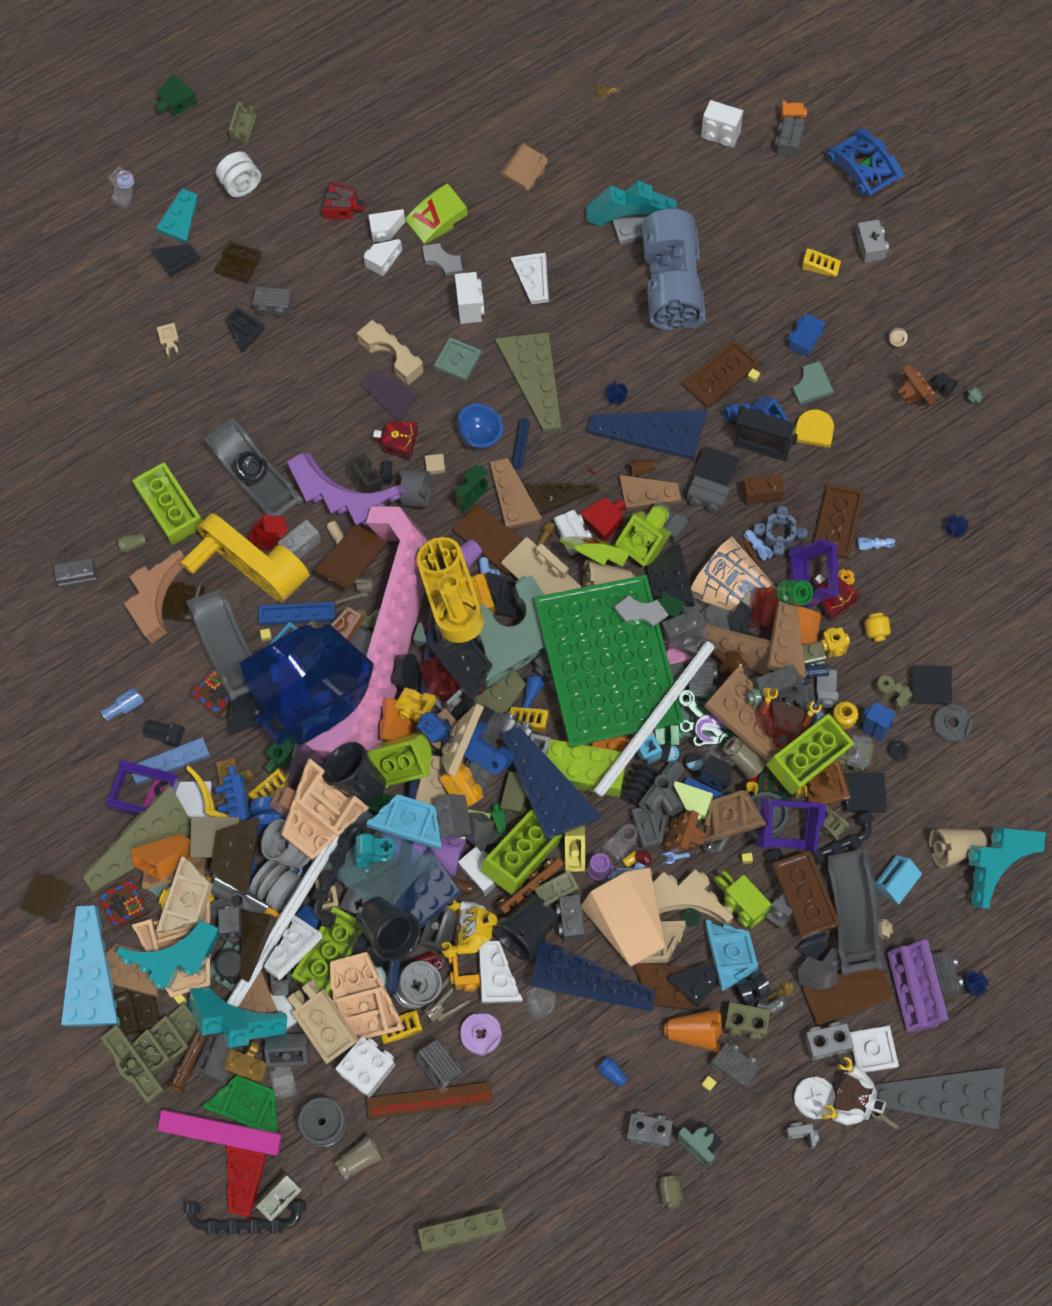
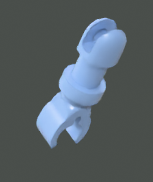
[744,530,773,561]
[858,538,895,550]

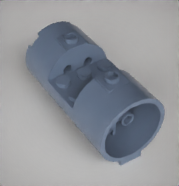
[642,209,706,330]

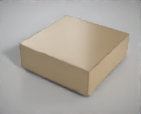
[425,454,446,475]

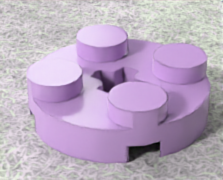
[461,1013,502,1056]

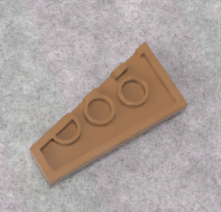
[702,624,771,676]

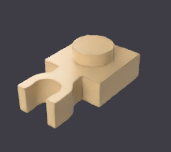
[157,323,180,357]

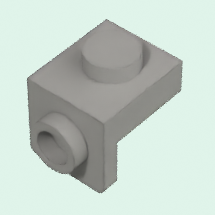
[786,1122,819,1149]

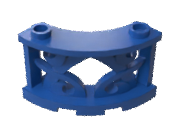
[826,128,904,196]

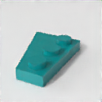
[156,188,198,244]

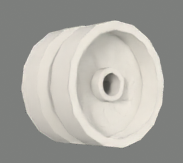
[216,151,261,197]

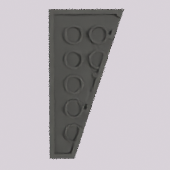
[874,1067,1005,1131]

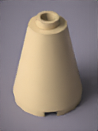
[582,560,635,587]
[929,828,988,868]

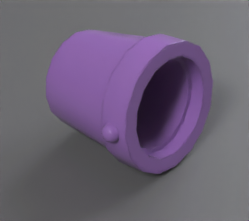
[460,539,482,569]
[585,853,615,882]

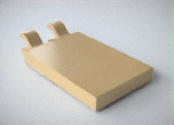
[288,979,359,1064]

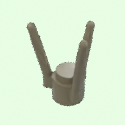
[329,578,372,604]
[423,974,470,1022]

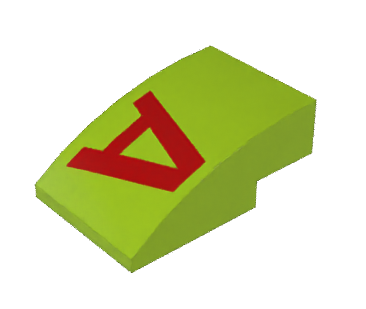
[405,183,468,245]
[559,536,630,567]

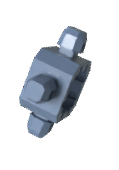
[754,506,807,557]

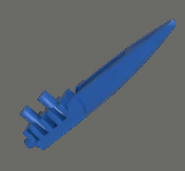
[215,766,256,896]

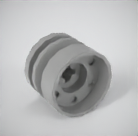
[261,819,310,868]
[249,860,302,912]
[392,961,442,1009]

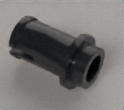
[379,460,394,485]

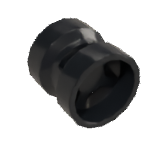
[932,372,958,397]

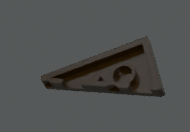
[525,483,599,515]
[241,911,277,983]

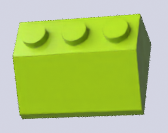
[367,732,432,787]

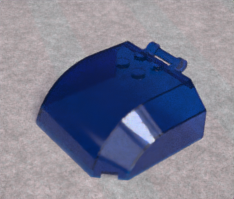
[239,625,374,746]

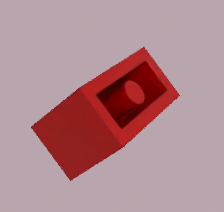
[248,515,287,550]

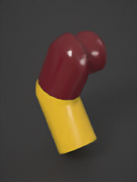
[621,851,652,868]

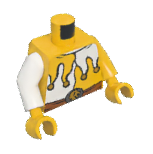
[441,900,497,958]

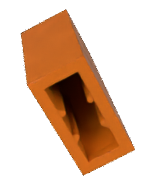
[130,834,193,880]

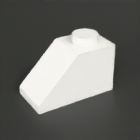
[369,209,405,242]
[364,239,402,276]

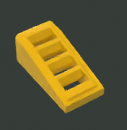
[802,248,841,277]
[510,707,549,733]
[248,769,293,800]
[381,1010,423,1045]

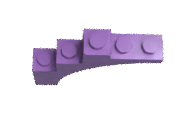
[288,453,406,526]

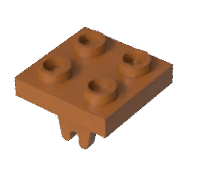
[899,365,937,406]
[805,760,851,806]
[663,810,707,854]

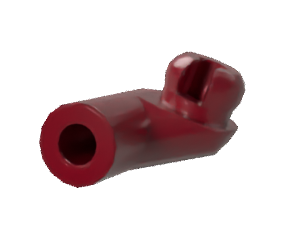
[414,952,444,970]

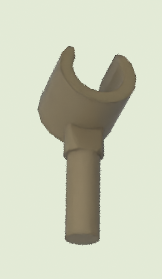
[871,1112,899,1130]

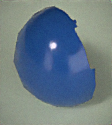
[457,403,503,449]

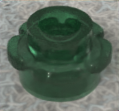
[681,908,701,928]

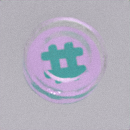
[116,171,134,189]

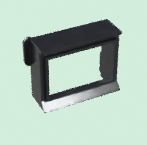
[733,405,798,462]

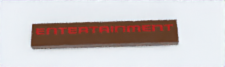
[366,1082,493,1120]

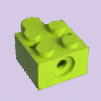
[615,506,671,566]
[714,870,772,930]

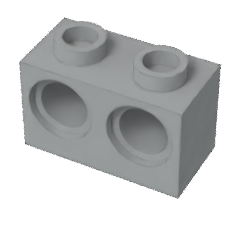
[805,1022,854,1061]

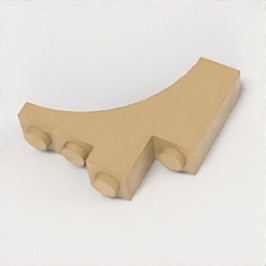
[653,869,733,926]

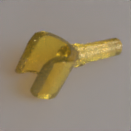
[595,84,620,98]
[767,983,794,1000]

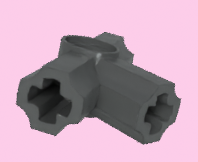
[639,761,685,816]
[210,875,268,919]

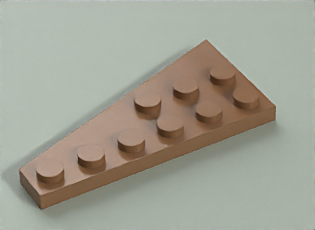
[704,665,789,762]

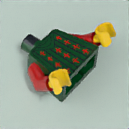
[745,762,807,799]

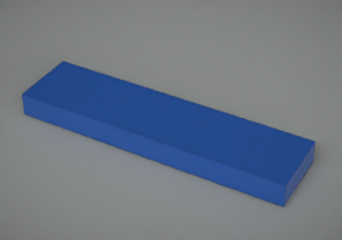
[259,602,335,626]

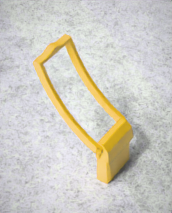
[186,765,228,817]

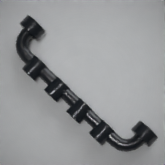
[766,812,874,865]
[313,822,376,929]
[183,1202,306,1235]

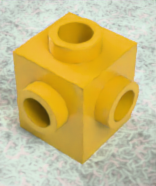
[821,627,850,658]

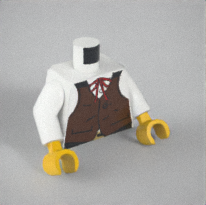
[821,1057,886,1126]

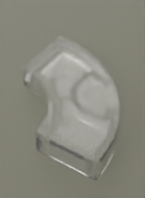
[108,166,133,209]

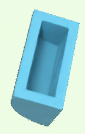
[875,855,922,904]

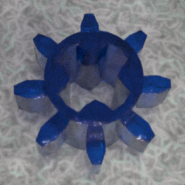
[605,381,628,405]
[944,514,968,539]
[963,970,989,997]

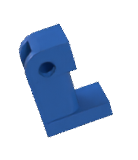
[464,721,516,774]

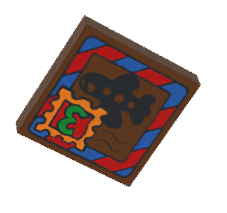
[189,667,241,718]
[96,877,150,931]

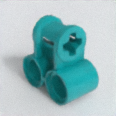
[354,834,395,868]

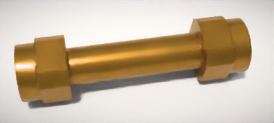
[536,522,556,546]

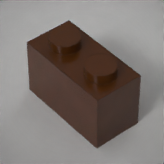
[743,474,785,505]

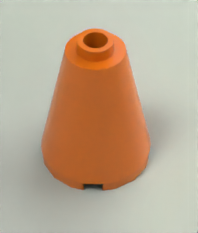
[664,1010,722,1052]

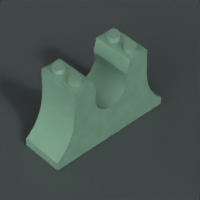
[474,575,546,690]

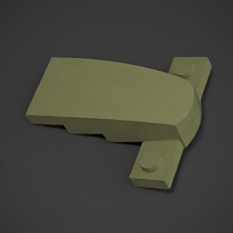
[101,1003,202,1103]

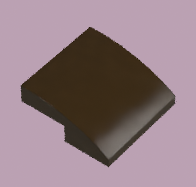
[215,241,262,283]
[162,582,205,622]
[19,872,74,923]
[113,991,161,1035]

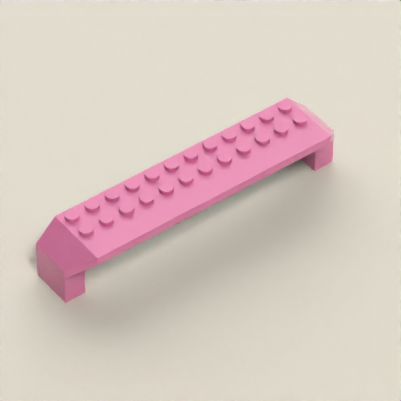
[299,506,428,764]

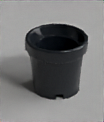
[322,742,386,805]
[492,894,559,962]
[356,896,421,962]

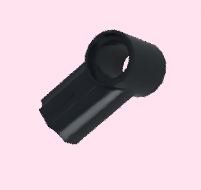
[143,720,185,748]

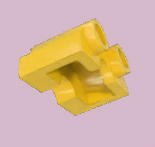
[394,688,437,723]

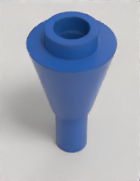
[522,674,545,708]

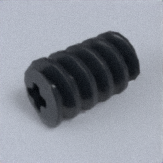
[620,763,660,807]

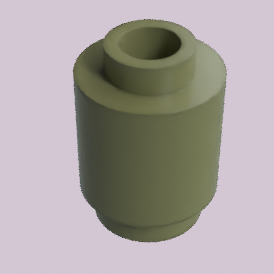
[659,1176,684,1209]

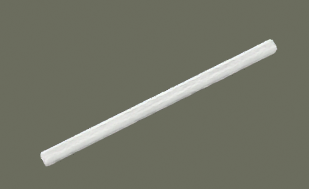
[594,641,715,797]
[227,836,339,1008]

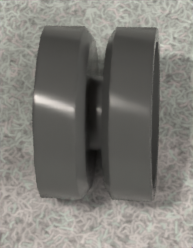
[746,792,789,840]
[298,1098,347,1149]

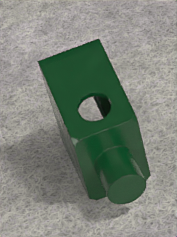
[154,74,198,116]
[264,729,304,774]

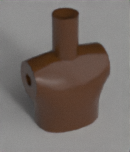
[713,648,749,676]

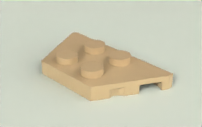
[441,703,484,777]
[156,856,213,933]
[625,921,686,964]

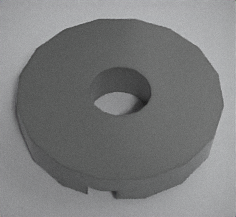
[933,704,973,743]

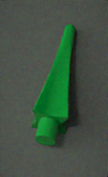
[491,804,507,838]

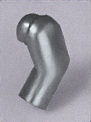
[703,837,731,855]
[757,995,787,1015]

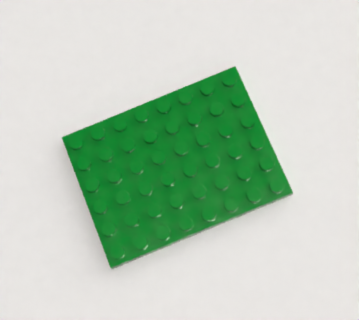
[534,575,684,748]

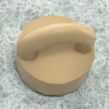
[889,328,908,347]

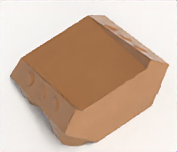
[500,143,548,191]

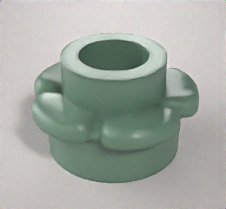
[967,386,984,403]
[747,688,762,707]

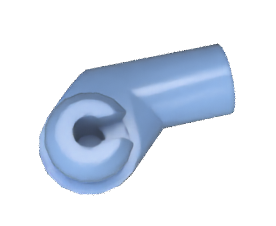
[479,558,500,576]

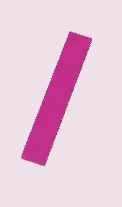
[158,1109,282,1156]

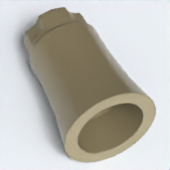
[723,736,767,779]
[335,1135,384,1179]

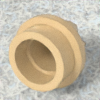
[881,919,893,939]

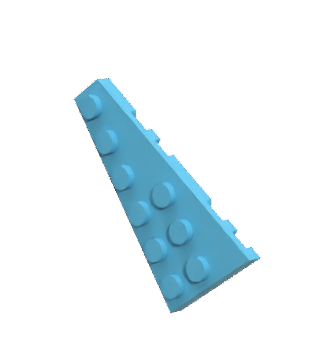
[61,905,120,1027]

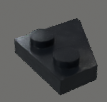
[151,244,200,277]
[485,572,517,618]
[668,962,719,1007]

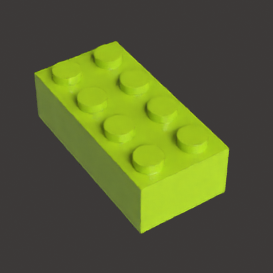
[132,462,202,546]
[766,713,855,795]
[547,739,626,797]
[480,809,563,895]
[291,906,362,998]

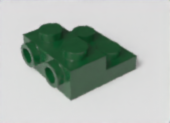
[455,464,489,514]

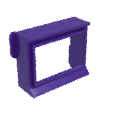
[789,539,839,608]
[106,760,180,817]
[754,797,826,851]

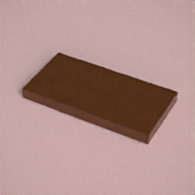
[682,340,760,409]
[814,484,864,560]
[452,504,523,576]
[316,524,388,590]
[772,851,840,939]
[802,968,894,1027]

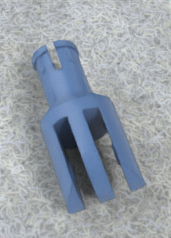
[100,688,144,721]

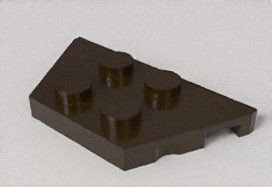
[210,817,260,895]

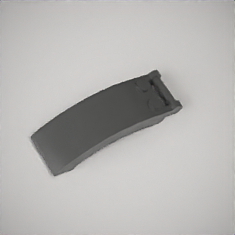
[204,418,303,516]
[186,589,267,701]
[828,848,885,976]

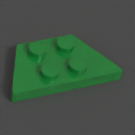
[202,1076,278,1133]

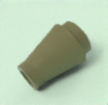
[117,533,146,553]

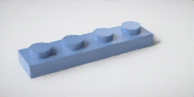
[132,737,210,786]

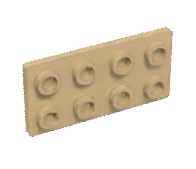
[501,537,581,595]

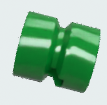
[776,580,813,605]

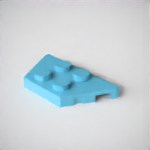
[367,794,441,850]
[705,920,758,991]

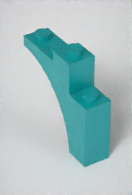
[586,180,677,226]
[968,827,1046,909]
[116,920,220,990]
[189,987,288,1048]

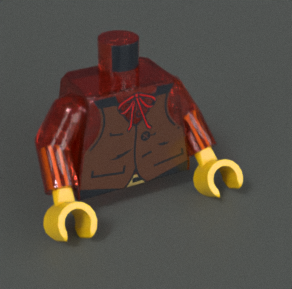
[759,687,822,748]

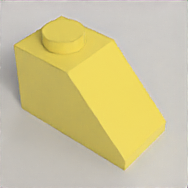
[565,826,585,871]

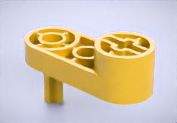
[181,513,310,603]
[417,537,485,643]

